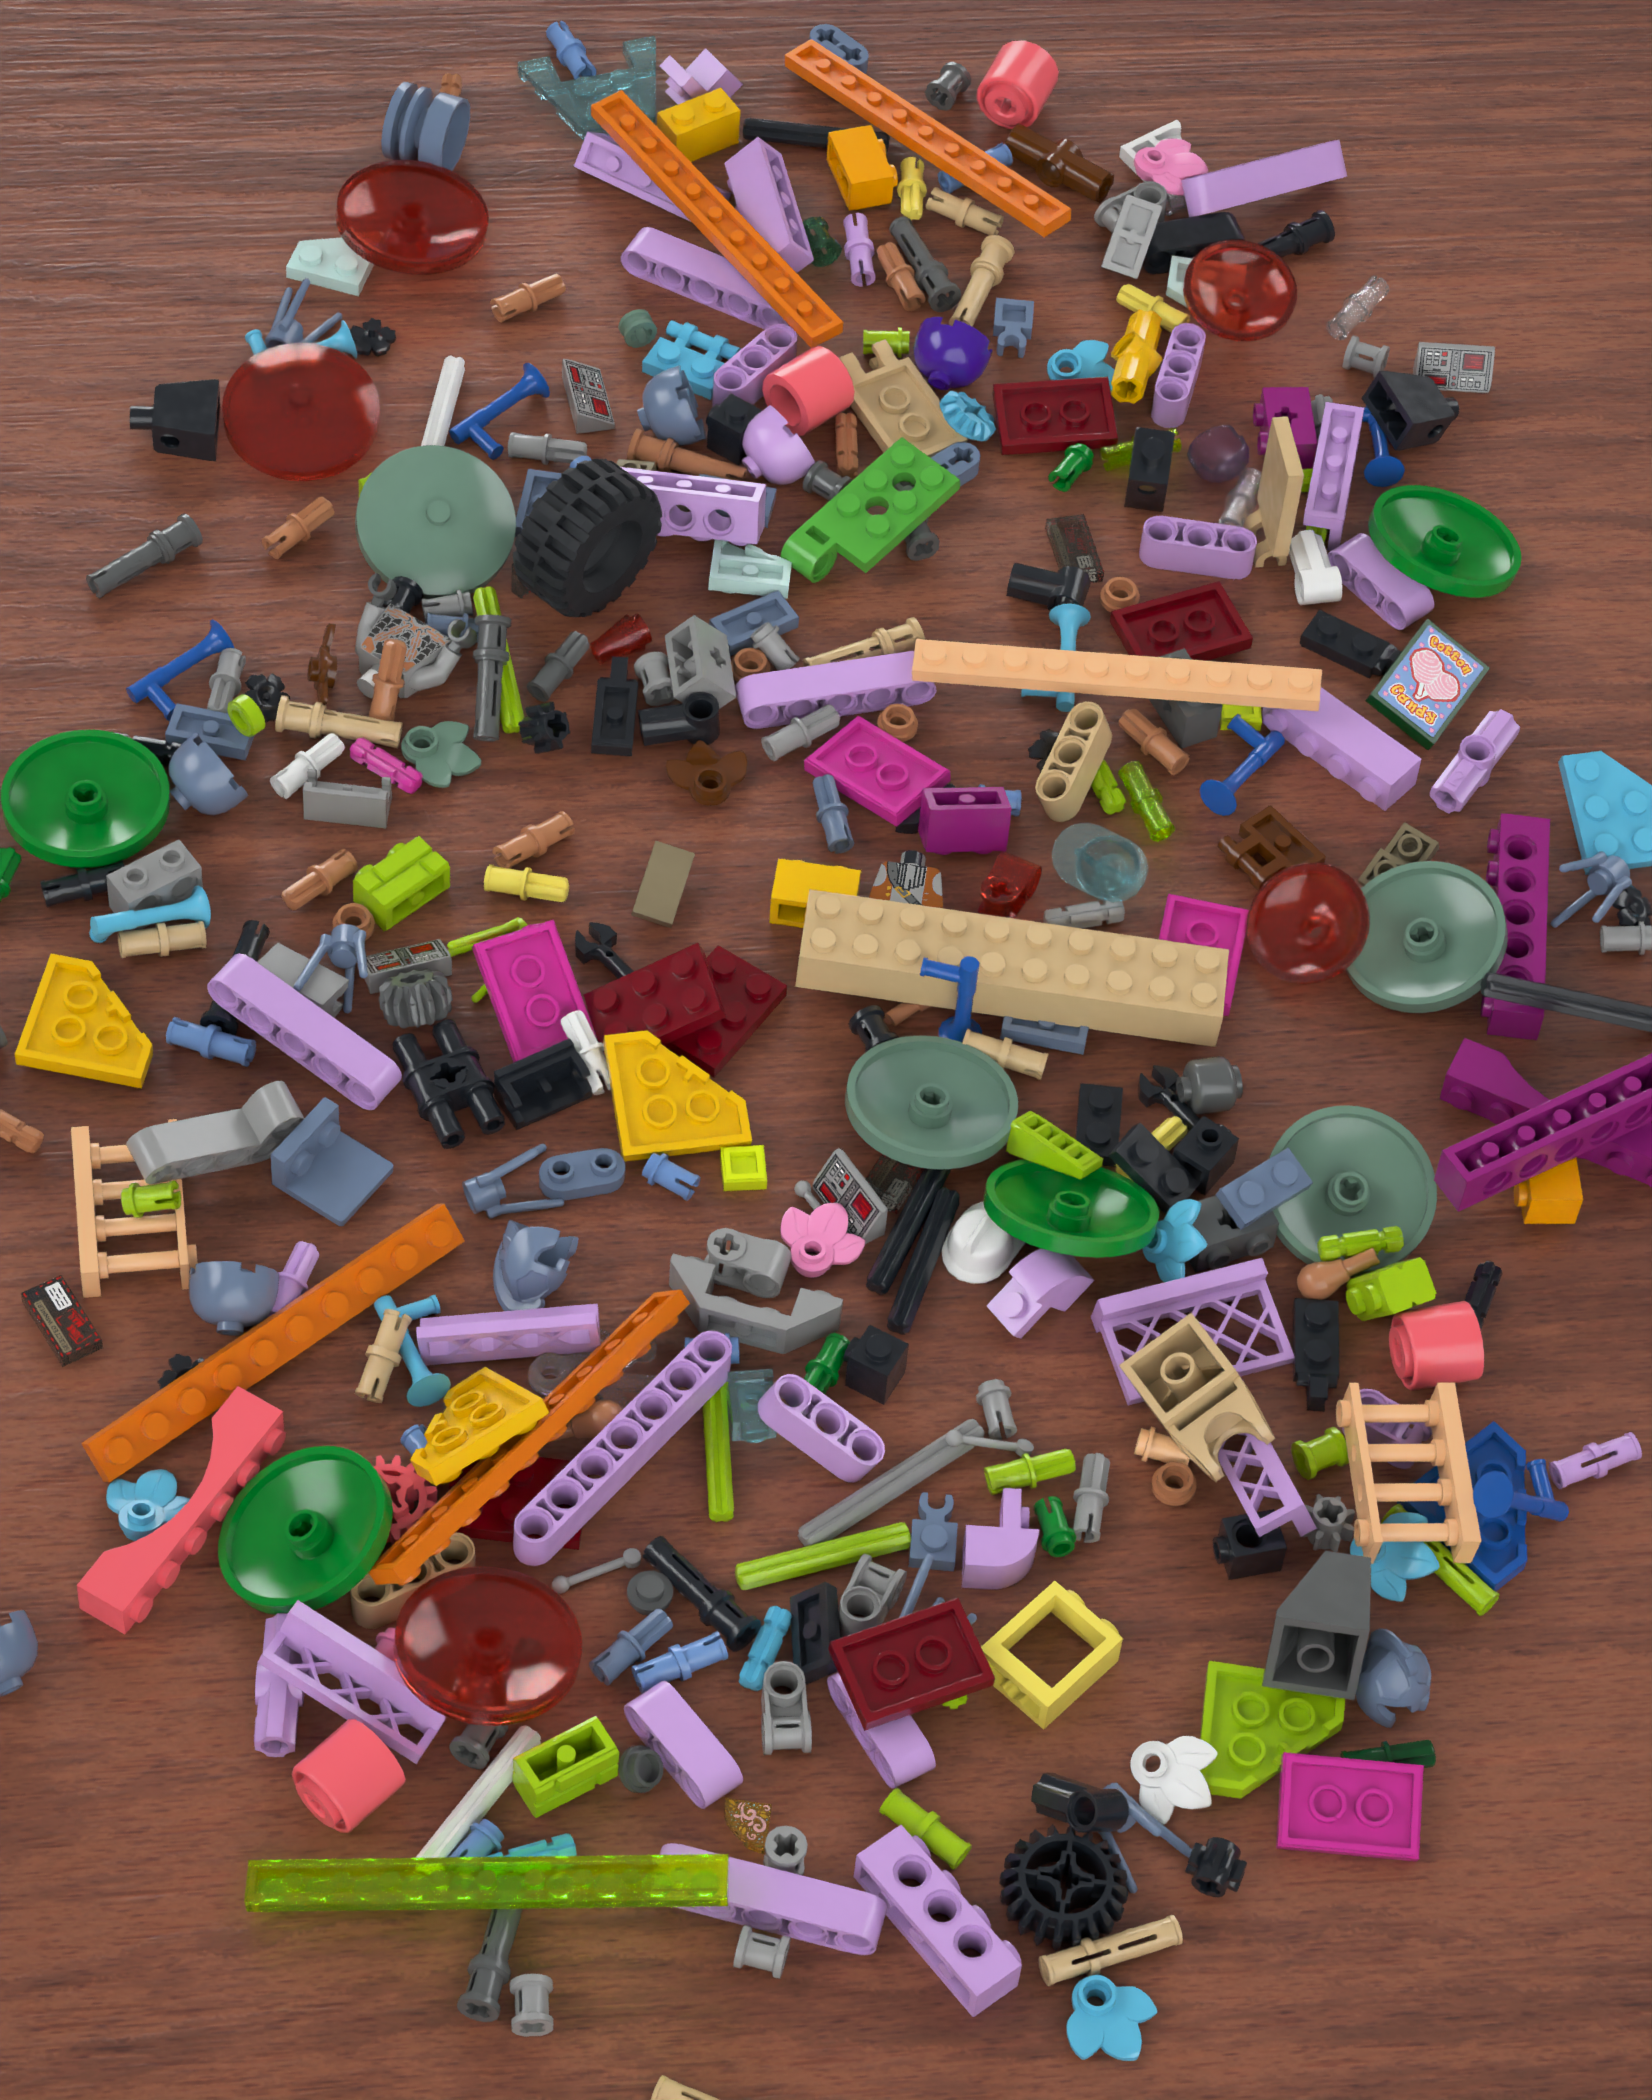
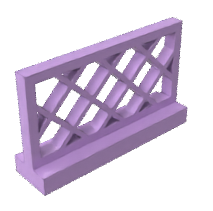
[1091,1258,1295,1406]

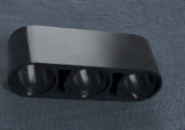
[1143,212,1248,275]

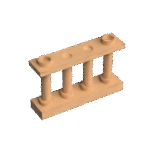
[71,1119,198,1298]
[1336,1383,1481,1564]

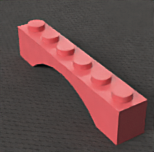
[77,1386,286,1635]

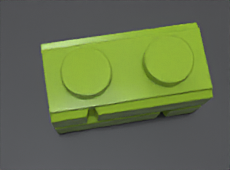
[353,836,450,932]
[1346,1257,1437,1321]
[512,1716,619,1818]

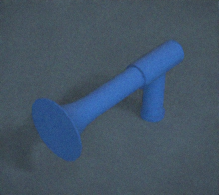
[449,363,550,460]
[1362,406,1405,487]
[126,619,234,721]
[1200,714,1285,816]
[920,956,982,1042]
[1473,1459,1569,1522]

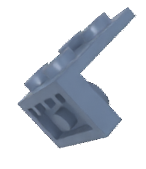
[271,1097,393,1226]

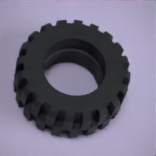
[513,459,662,617]

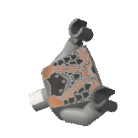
[355,573,477,698]

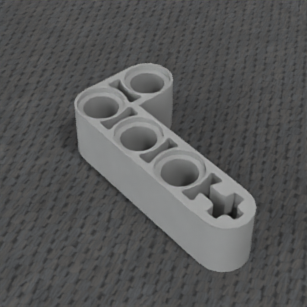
[126,1081,305,1184]

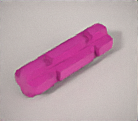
[350,738,423,794]

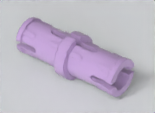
[843,213,876,287]
[1549,1432,1642,1489]

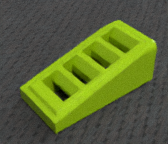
[1006,1111,1103,1180]

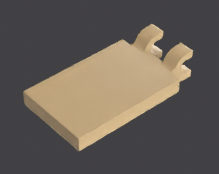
[839,339,968,458]
[1244,416,1304,568]

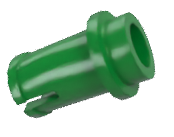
[1048,443,1094,492]
[1033,1496,1077,1557]

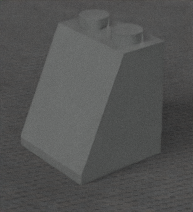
[1262,1551,1371,1700]

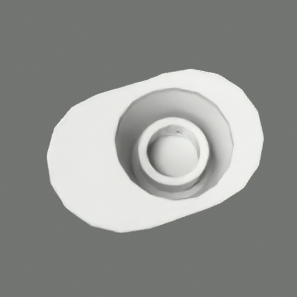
[942,1202,1025,1284]

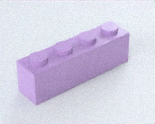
[724,137,814,273]
[1262,688,1421,811]

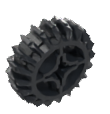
[999,1824,1128,1952]

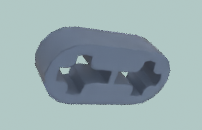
[809,24,869,74]
[931,442,981,487]

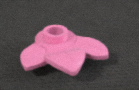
[1134,139,1208,196]
[780,1203,865,1278]

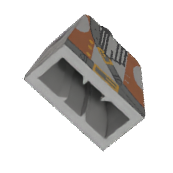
[868,850,943,908]

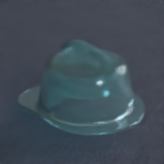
[1052,823,1148,903]

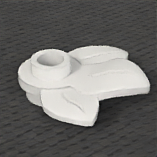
[1130,1736,1218,1825]

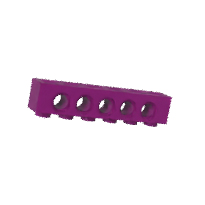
[1480,813,1550,1040]
[1434,1053,1652,1212]

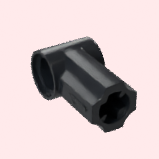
[1006,563,1091,611]
[638,692,720,746]
[1031,1773,1129,1833]

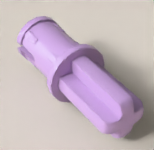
[267,1241,319,1318]

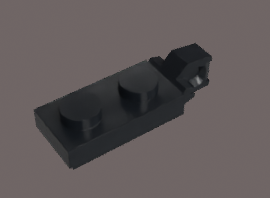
[1299,609,1401,679]
[591,656,638,756]
[1292,1298,1340,1412]

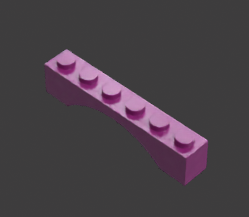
[1439,1038,1652,1187]

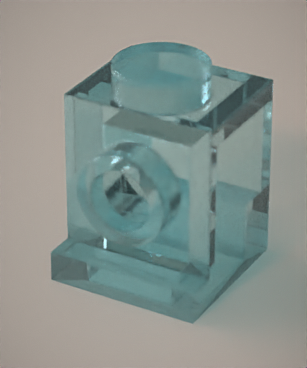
[726,1369,777,1443]

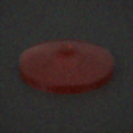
[335,160,489,275]
[222,343,380,481]
[393,1566,583,1726]

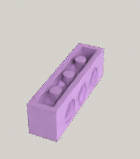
[621,467,766,546]
[853,1825,1022,2017]

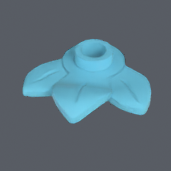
[1047,340,1115,392]
[1143,1199,1207,1282]
[106,1469,190,1541]
[1350,1512,1440,1602]
[1066,1975,1157,2061]

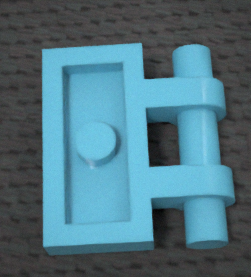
[642,320,741,400]

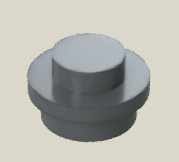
[627,1571,673,1616]
[619,1745,663,1793]

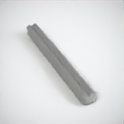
[798,1419,985,1547]

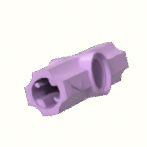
[1430,709,1520,814]
[254,1613,305,1757]

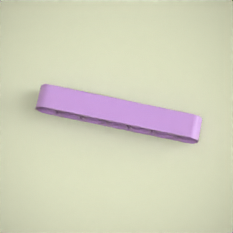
[513,1331,732,1566]

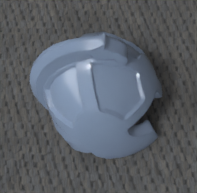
[493,1220,579,1311]
[1356,1628,1431,1728]

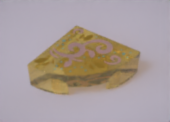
[724,1798,772,1854]

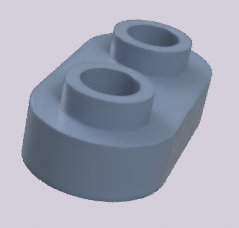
[539,1148,625,1201]

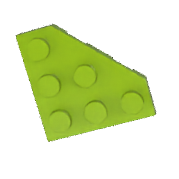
[1200,1661,1345,1799]

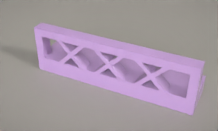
[574,132,731,222]
[1303,402,1364,551]
[416,1304,601,1366]
[1218,1433,1317,1537]
[257,1600,456,1764]

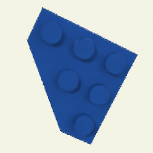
[1397,1421,1527,1591]

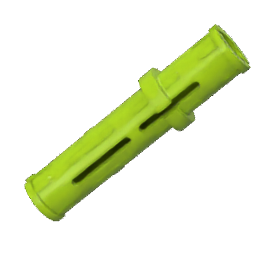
[1381,1503,1500,1616]

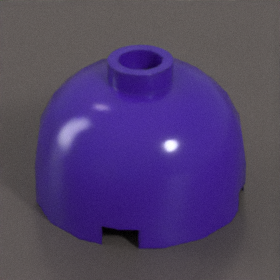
[913,317,993,390]

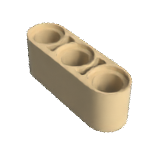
[1035,702,1112,822]
[350,1532,475,1629]

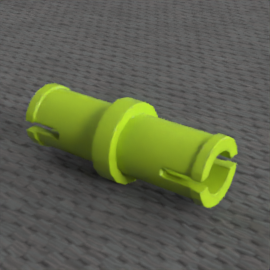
[879,1788,972,1870]

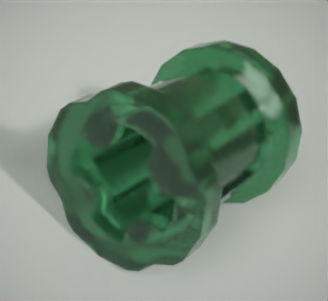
[803,217,842,267]

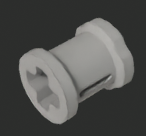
[1342,335,1390,378]
[634,652,675,706]
[763,1826,808,1876]
[733,1925,791,1979]
[509,1973,554,2037]

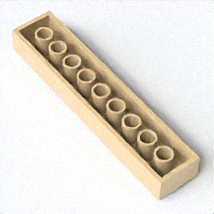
[795,889,1229,1047]

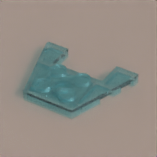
[517,36,656,141]

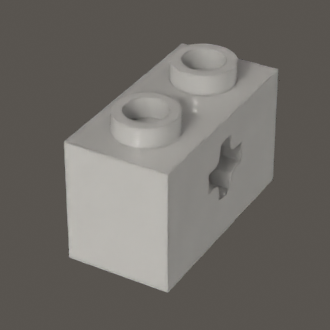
[665,615,736,709]

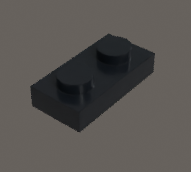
[1075,1083,1123,1167]
[1108,1122,1200,1215]
[790,1582,840,1685]

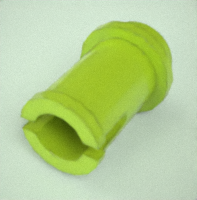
[863,327,910,358]
[121,1181,181,1218]

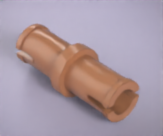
[493,811,575,869]

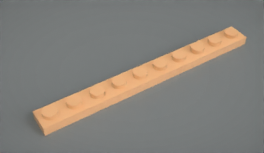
[912,639,1322,711]

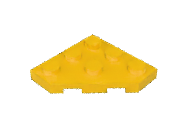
[15,953,153,1089]
[603,1030,752,1162]
[410,1367,549,1486]

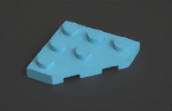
[1558,751,1652,875]

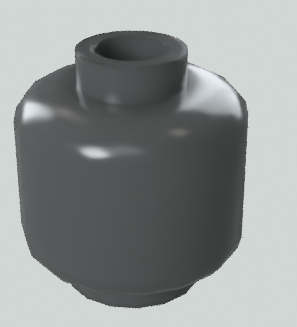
[1176,1056,1243,1115]

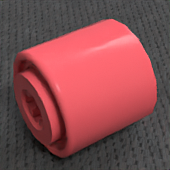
[977,41,1059,129]
[762,346,855,436]
[1389,1301,1484,1391]
[292,1719,406,1833]

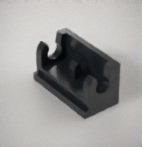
[494,1038,592,1130]

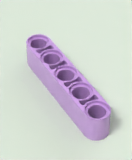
[1181,140,1347,217]
[621,227,789,330]
[735,651,937,729]
[207,953,402,1110]
[648,1843,887,1955]

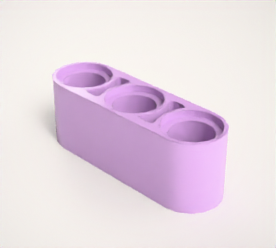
[1151,323,1206,428]
[712,324,798,407]
[1139,516,1257,579]
[1328,533,1434,630]
[758,1374,885,1483]
[827,1673,936,1789]
[624,1681,743,1809]

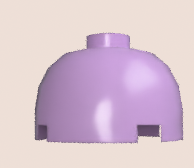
[742,405,815,485]

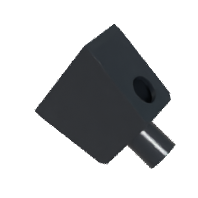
[1362,371,1459,451]
[130,379,221,461]
[1124,427,1175,512]

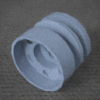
[381,82,470,175]

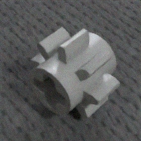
[1299,1494,1355,1552]

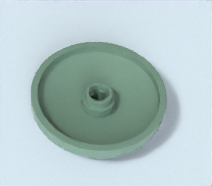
[355,445,516,599]
[1339,861,1508,1013]
[845,1036,1018,1169]
[1268,1105,1437,1277]

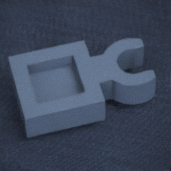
[993,298,1034,358]
[908,1492,958,1571]

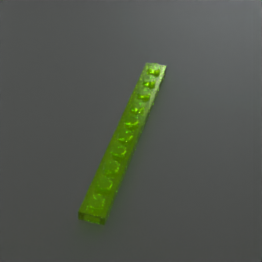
[244,1854,730,1912]

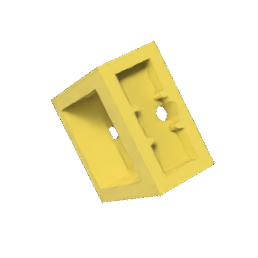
[981,1581,1123,1730]

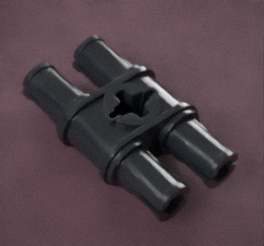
[392,1019,505,1149]

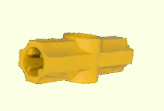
[1111,309,1162,404]

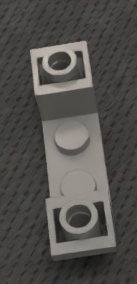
[669,1254,843,1354]

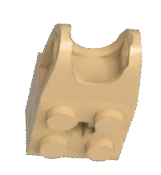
[1119,1313,1276,1482]

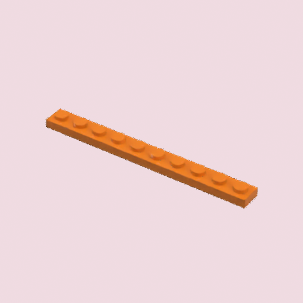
[785,39,1071,238]
[591,90,843,348]
[81,1204,465,1483]
[368,1289,690,1586]

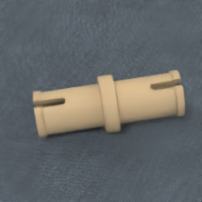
[926,187,1004,235]
[118,921,207,958]
[962,1029,1049,1080]
[355,1309,412,1403]

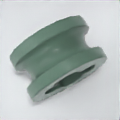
[618,309,657,348]

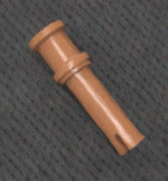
[627,428,748,482]

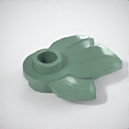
[401,721,481,788]

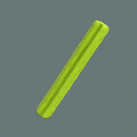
[473,586,524,734]
[703,1383,734,1522]
[735,1522,911,1590]

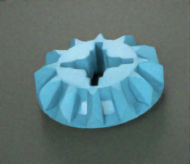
[940,390,996,441]

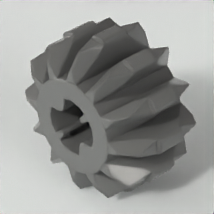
[379,969,453,1028]

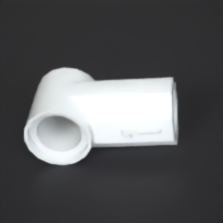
[1289,530,1342,605]

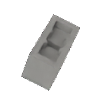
[106,839,203,931]

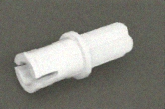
[270,733,345,799]
[561,1010,611,1095]

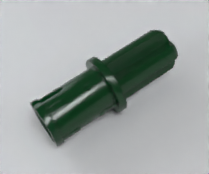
[1340,1740,1436,1768]

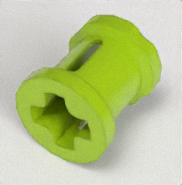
[1291,1427,1349,1480]

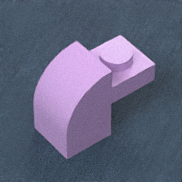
[660,48,743,104]
[987,1249,1094,1339]
[962,1488,1039,1589]

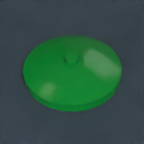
[1368,485,1521,598]
[1,729,170,868]
[983,1159,1159,1258]
[218,1446,393,1615]

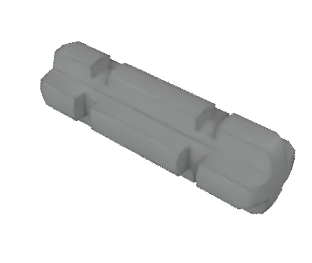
[1043,897,1125,929]

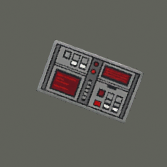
[1413,342,1495,393]
[562,359,615,434]
[364,939,452,994]
[812,1148,888,1244]

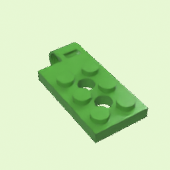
[781,437,960,583]

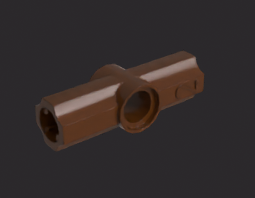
[1005,124,1114,203]

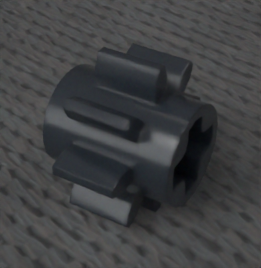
[518,702,570,754]
[1185,1837,1247,1897]

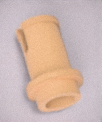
[1134,1426,1190,1466]

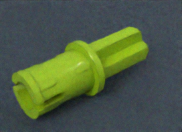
[984,1449,1076,1496]

